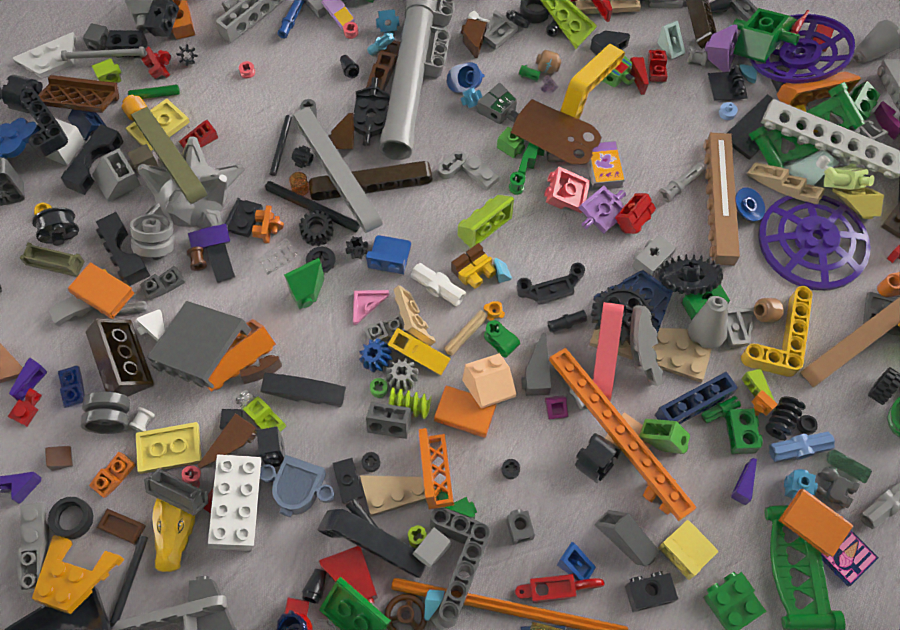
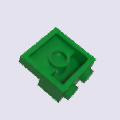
[703,571,767,630]

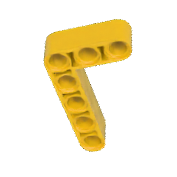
[560,44,625,119]
[741,286,812,377]

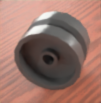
[81,392,130,434]

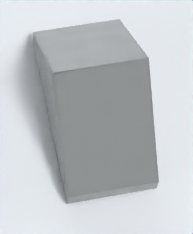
[413,527,452,568]

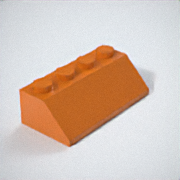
[776,71,861,107]
[206,319,276,392]

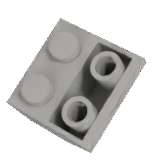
[92,148,141,202]

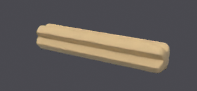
[445,310,488,356]

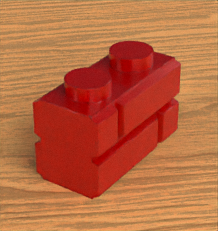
[615,193,656,234]

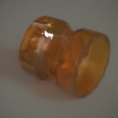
[289,172,309,196]

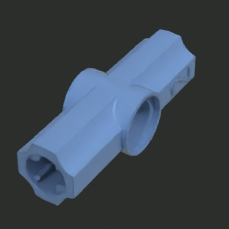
[769,431,835,462]

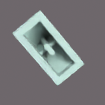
[657,21,685,59]

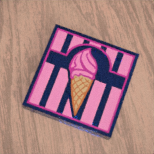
[821,530,879,587]

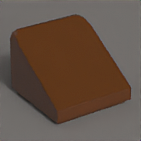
[45,446,73,471]

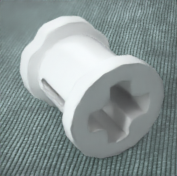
[129,407,155,432]

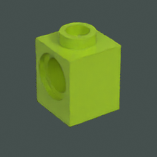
[92,58,122,83]

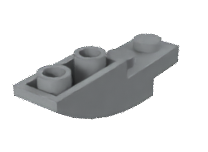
[630,305,664,386]
[18,503,49,594]

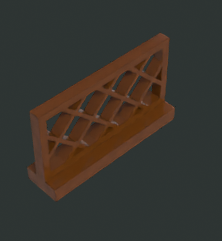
[38,75,120,113]

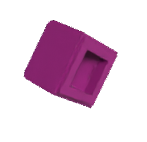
[545,395,568,420]

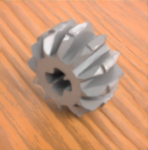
[385,358,419,391]

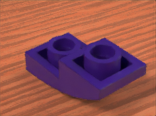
[188,224,230,250]

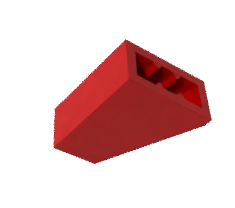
[319,546,378,604]

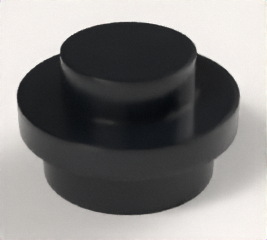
[796,415,818,435]

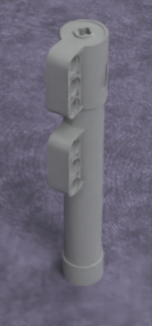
[379,0,455,160]

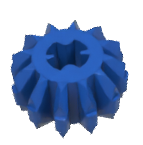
[359,339,393,372]

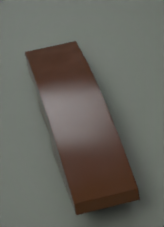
[366,40,400,91]

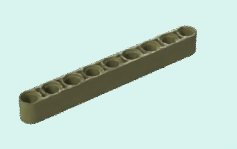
[131,107,208,205]

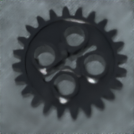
[591,284,655,345]

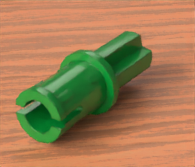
[701,395,741,423]

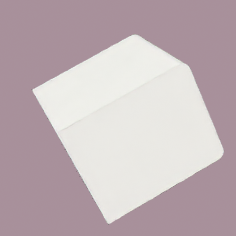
[41,118,85,166]

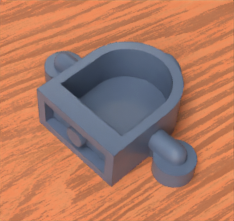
[260,455,335,517]

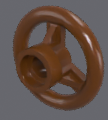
[384,594,427,630]

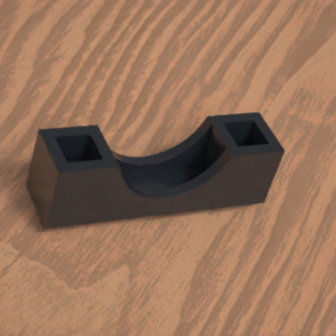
[61,124,124,195]
[95,212,150,286]

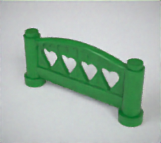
[749,82,865,168]
[764,505,846,630]

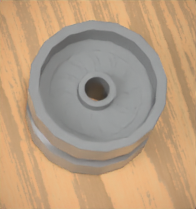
[130,214,174,257]

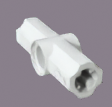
[411,263,466,306]

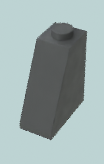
[594,510,660,567]
[188,576,236,630]

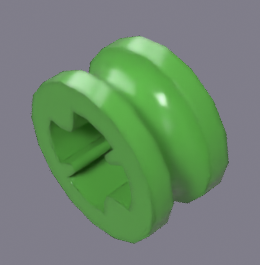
[370,378,388,398]

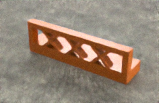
[418,428,454,510]

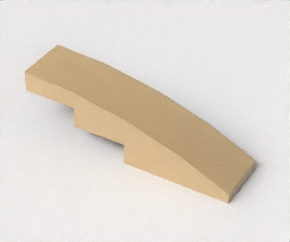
[747,162,825,204]

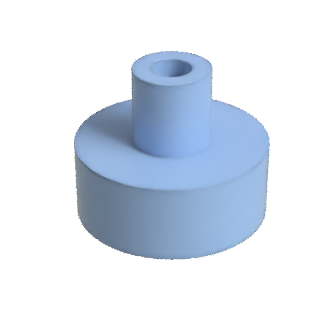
[719,102,738,120]

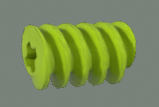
[388,387,432,419]

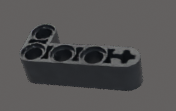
[20,89,68,157]

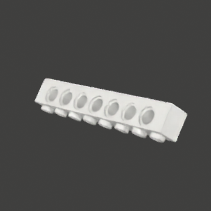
[761,99,900,179]

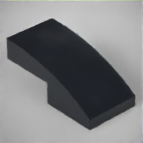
[207,243,235,283]

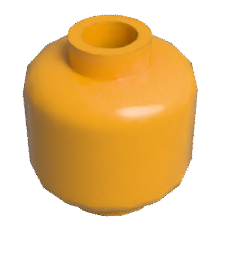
[122,95,147,121]

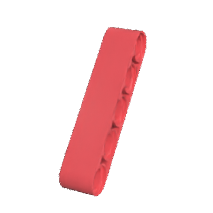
[593,302,624,401]

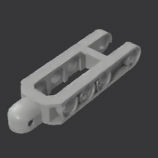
[111,595,227,630]

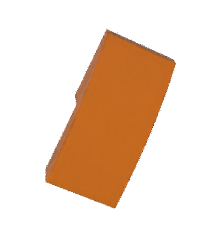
[89,452,136,498]

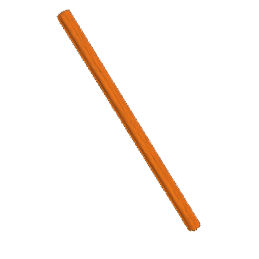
[391,578,628,630]

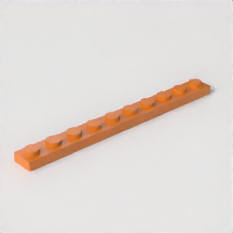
[549,348,697,521]

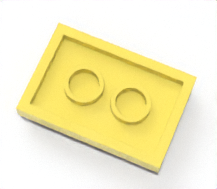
[125,99,190,151]
[136,422,202,474]

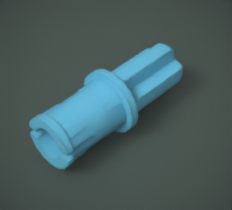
[367,33,394,56]

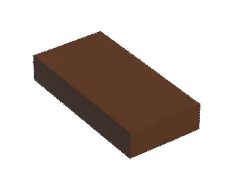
[96,508,146,545]

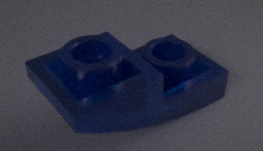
[57,366,85,408]

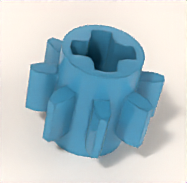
[460,87,483,108]

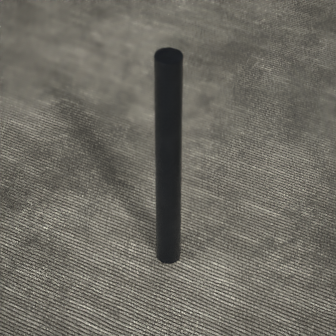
[269,115,292,176]
[110,536,148,624]

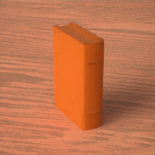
[68,262,135,319]
[434,385,496,438]
[778,489,853,557]

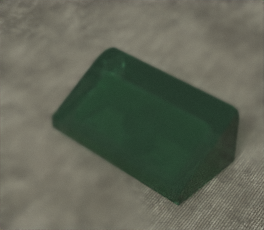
[826,449,872,483]

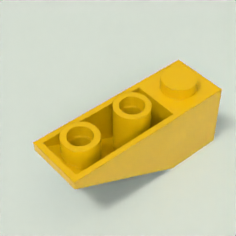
[388,328,451,376]

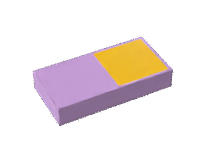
[321,0,355,29]

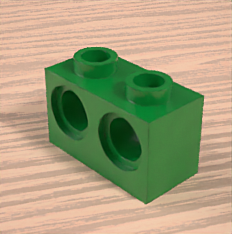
[850,81,881,120]
[725,408,763,454]

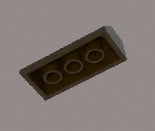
[85,319,154,397]

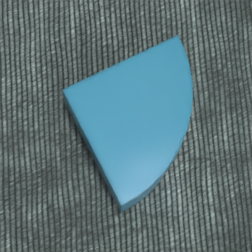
[739,64,757,83]

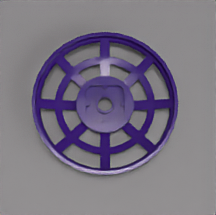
[749,14,855,84]
[758,195,871,291]

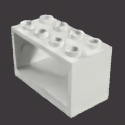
[208,454,261,551]

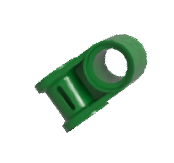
[484,320,520,358]

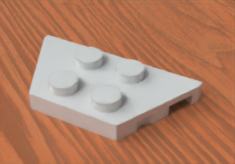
[13,32,76,78]

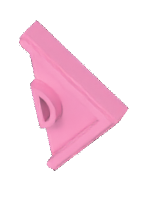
[353,290,389,325]

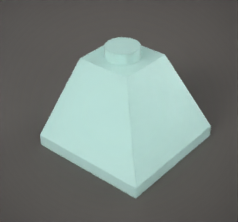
[784,150,840,186]

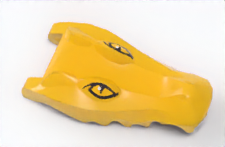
[152,498,195,572]

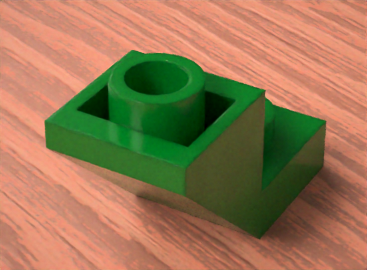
[435,487,477,520]

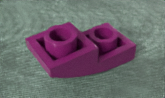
[874,101,900,140]

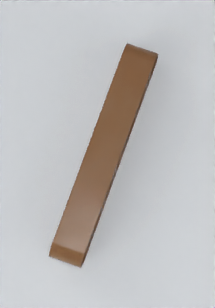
[800,297,900,387]

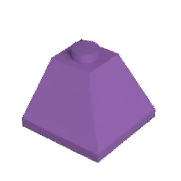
[705,24,737,72]

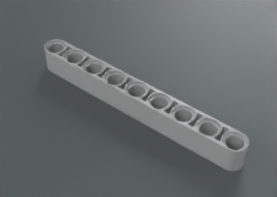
[292,107,383,233]

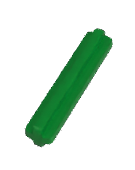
[128,84,180,99]

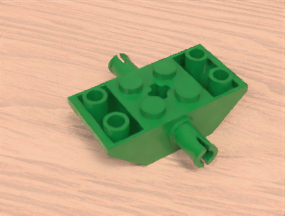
[733,8,800,63]

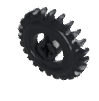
[659,254,723,295]

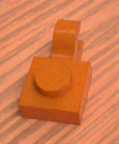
[751,390,778,416]

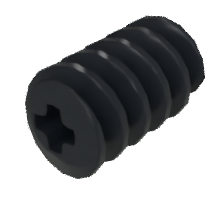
[765,396,806,441]

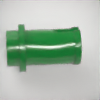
[518,65,541,82]

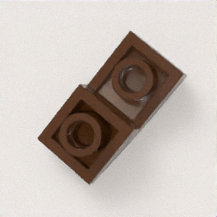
[240,355,282,384]

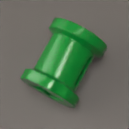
[509,172,526,195]

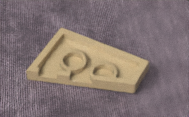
[393,285,436,346]
[360,475,426,517]

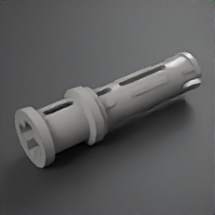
[658,163,705,203]

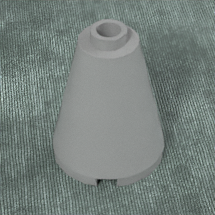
[853,20,900,64]
[688,296,728,349]

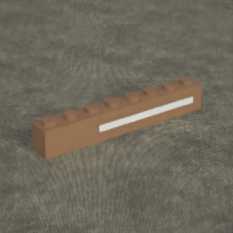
[703,132,740,266]

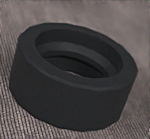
[520,0,550,24]
[48,497,94,539]

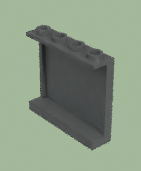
[147,301,252,389]

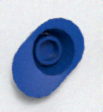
[446,62,485,93]

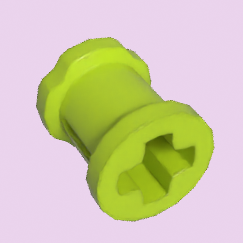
[408,525,427,549]

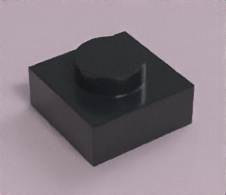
[219,409,243,430]

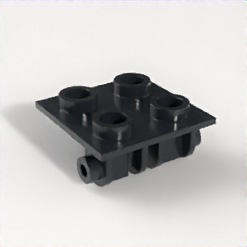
[708,65,748,101]

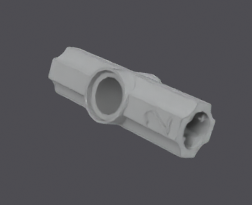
[860,481,900,529]

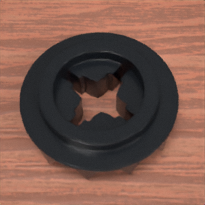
[506,10,530,28]
[306,246,336,273]

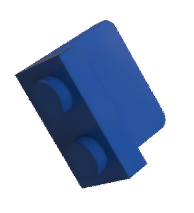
[366,235,411,275]

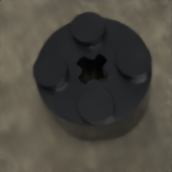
[2,74,43,113]
[575,433,621,483]

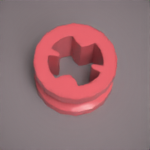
[343,22,358,39]
[239,61,255,79]

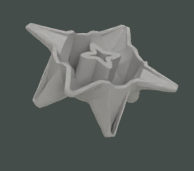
[137,137,245,229]

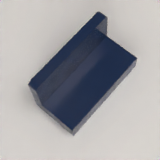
[68,103,106,141]

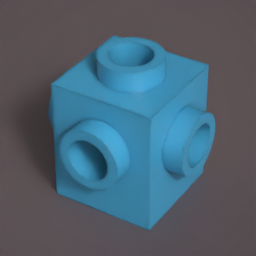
[376,9,400,35]
[784,469,818,498]

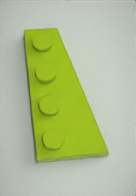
[541,0,597,49]

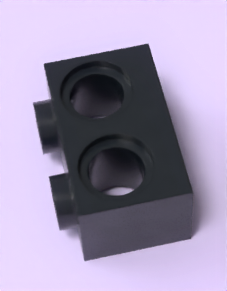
[106,30,147,58]

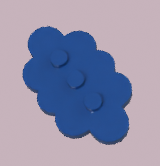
[0,118,41,159]

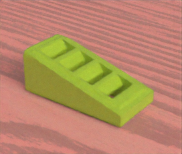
[741,369,775,401]

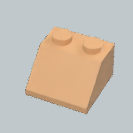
[462,353,516,409]

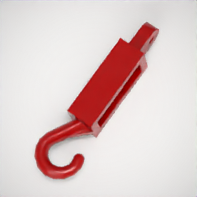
[515,574,605,603]

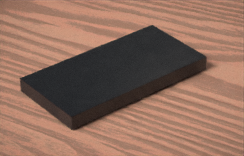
[727,94,787,160]

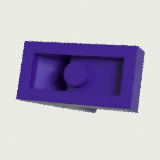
[0,472,42,504]

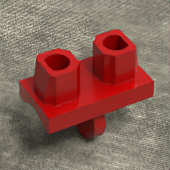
[141,46,171,79]

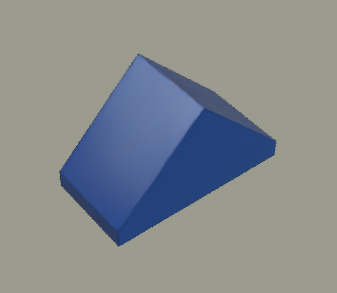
[557,542,596,581]

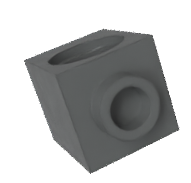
[83,23,109,51]
[506,509,535,545]

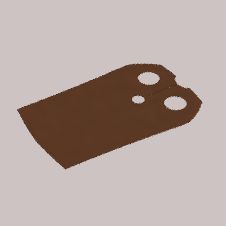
[510,99,602,164]

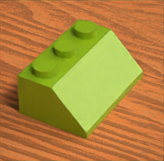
[457,195,514,248]

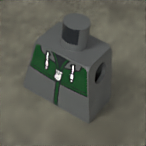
[477,82,519,124]

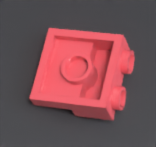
[544,167,590,213]

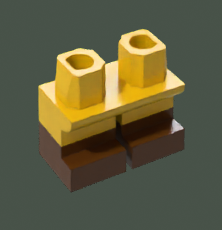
[451,243,496,289]

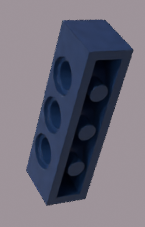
[655,371,738,424]

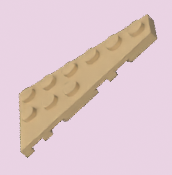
[589,328,712,383]

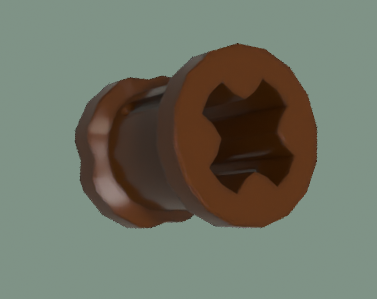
[187,246,207,271]

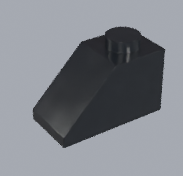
[590,30,630,56]

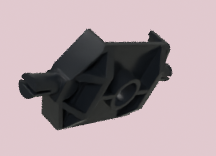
[354,77,390,146]

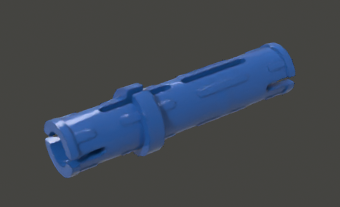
[277,0,305,39]

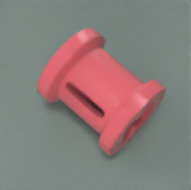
[181,466,201,488]

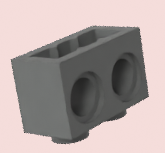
[366,402,411,439]

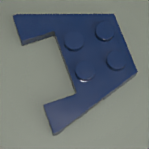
[593,270,673,334]

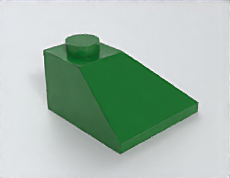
[284,258,325,310]

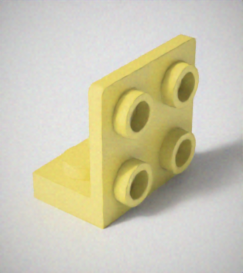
[658,520,718,580]

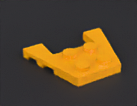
[32,535,124,614]

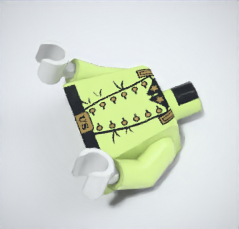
[816,156,874,190]

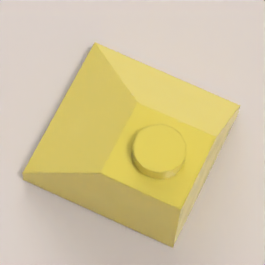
[832,187,884,219]

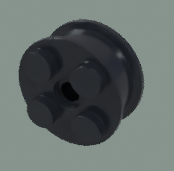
[32,207,79,246]

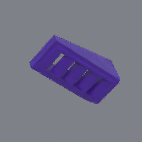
[9,358,47,401]
[731,458,757,505]

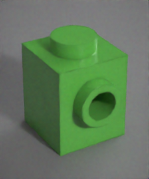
[497,127,525,159]

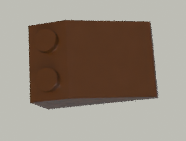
[197,413,257,468]

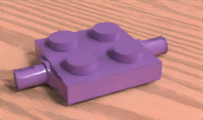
[579,186,626,234]

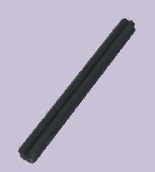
[265,181,360,232]

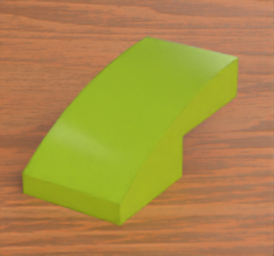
[243,396,287,432]

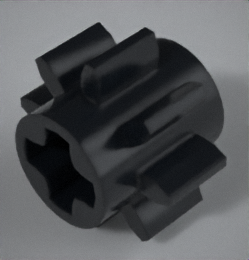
[176,44,198,66]
[291,145,314,168]
[346,236,368,259]

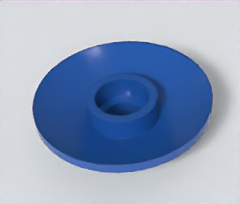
[735,187,765,222]

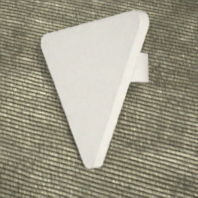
[136,310,165,342]

